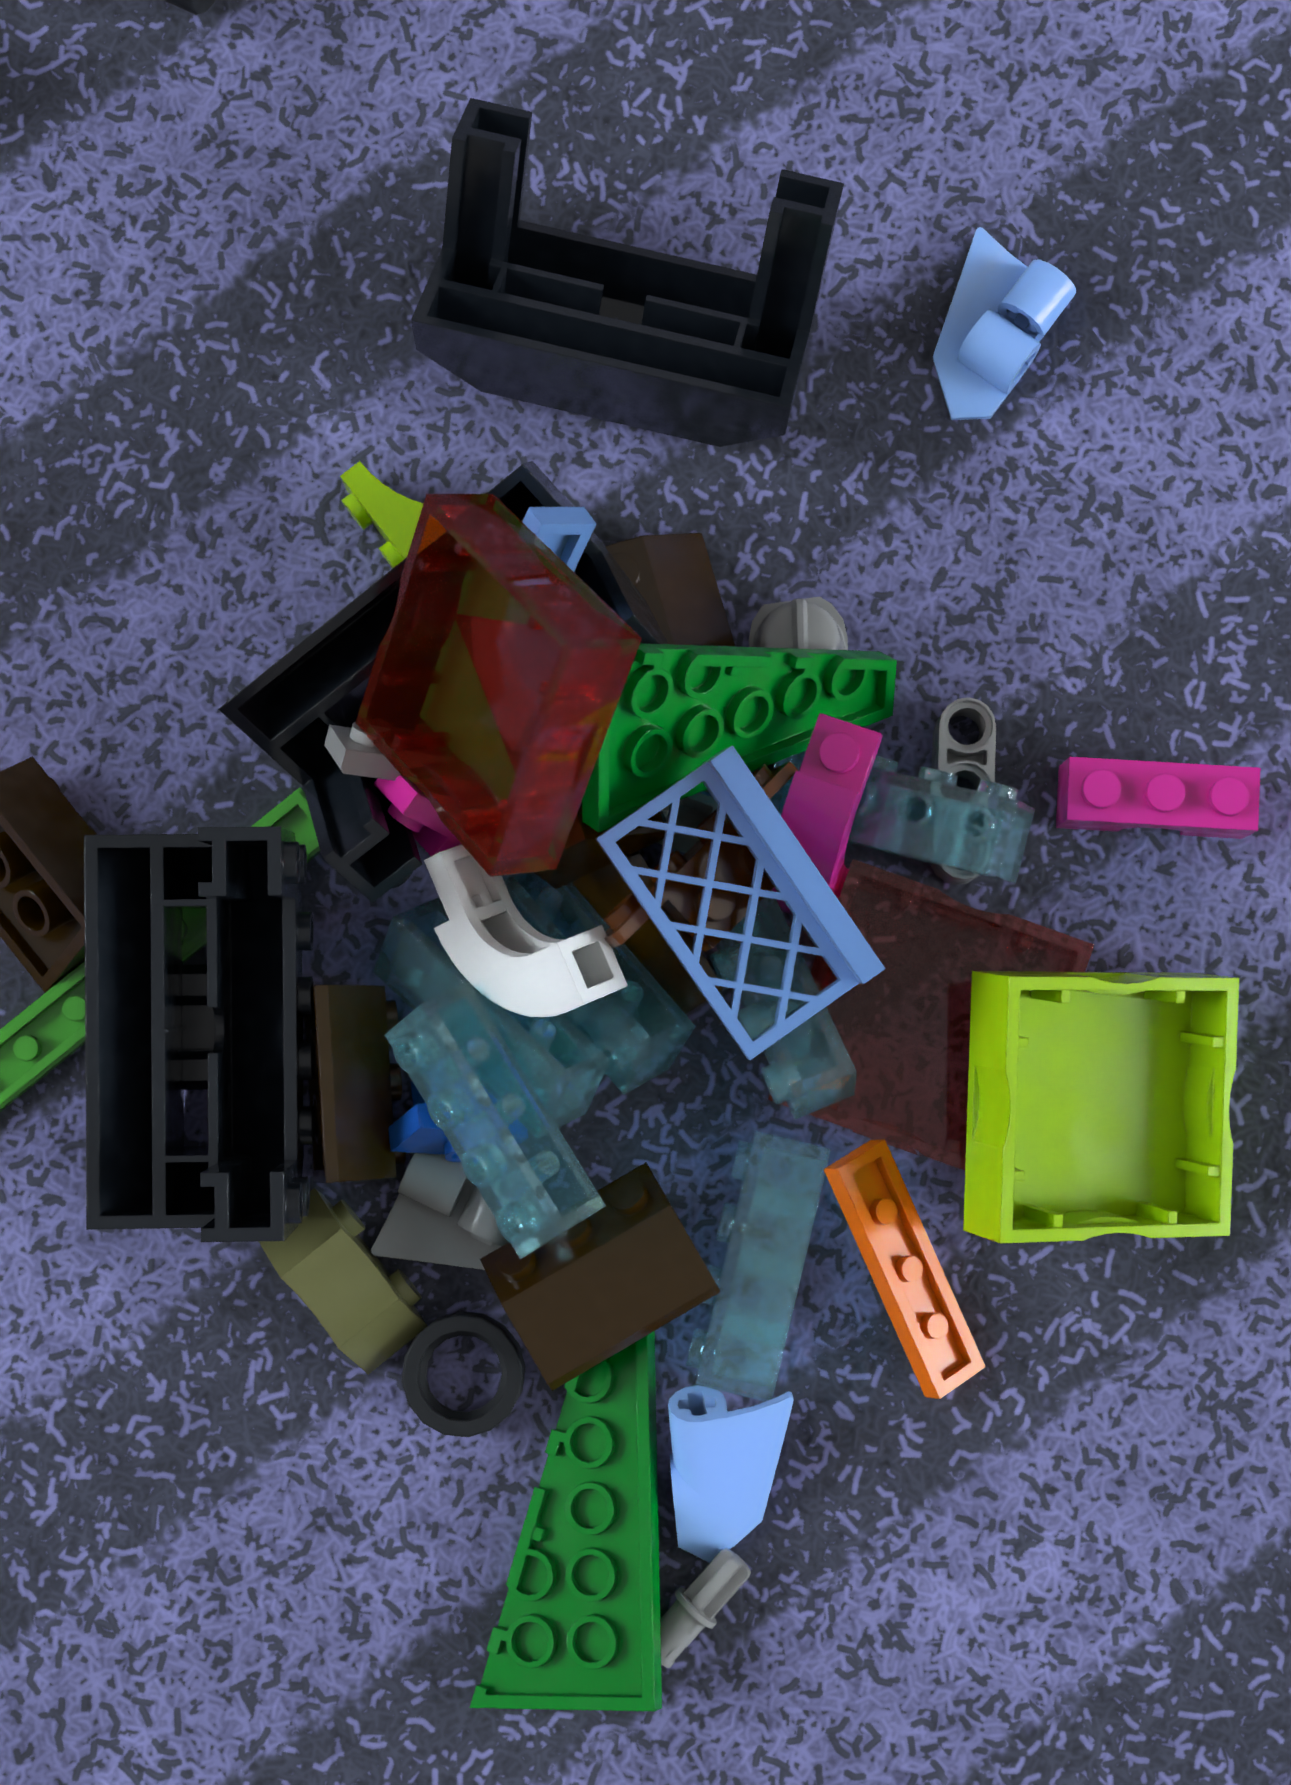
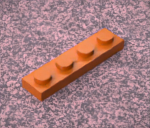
[823,1139,986,1399]

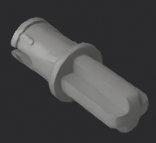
[660,1548,751,1668]

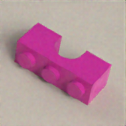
[1056,757,1261,839]

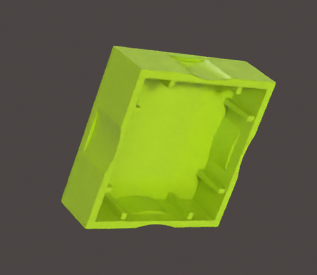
[963,971,1239,1243]

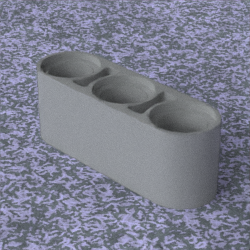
[929,697,996,885]

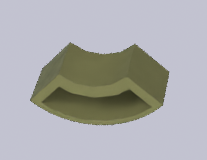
[258,1188,428,1375]

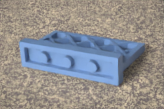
[596,745,886,1060]

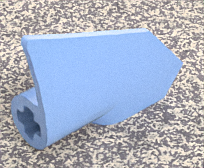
[933,227,1076,420]
[668,1385,794,1563]

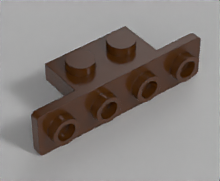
[603,761,798,952]

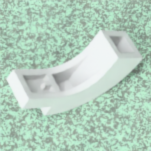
[424,837,628,1018]

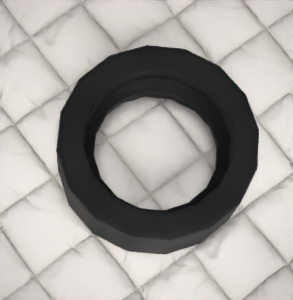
[402,1311,525,1437]

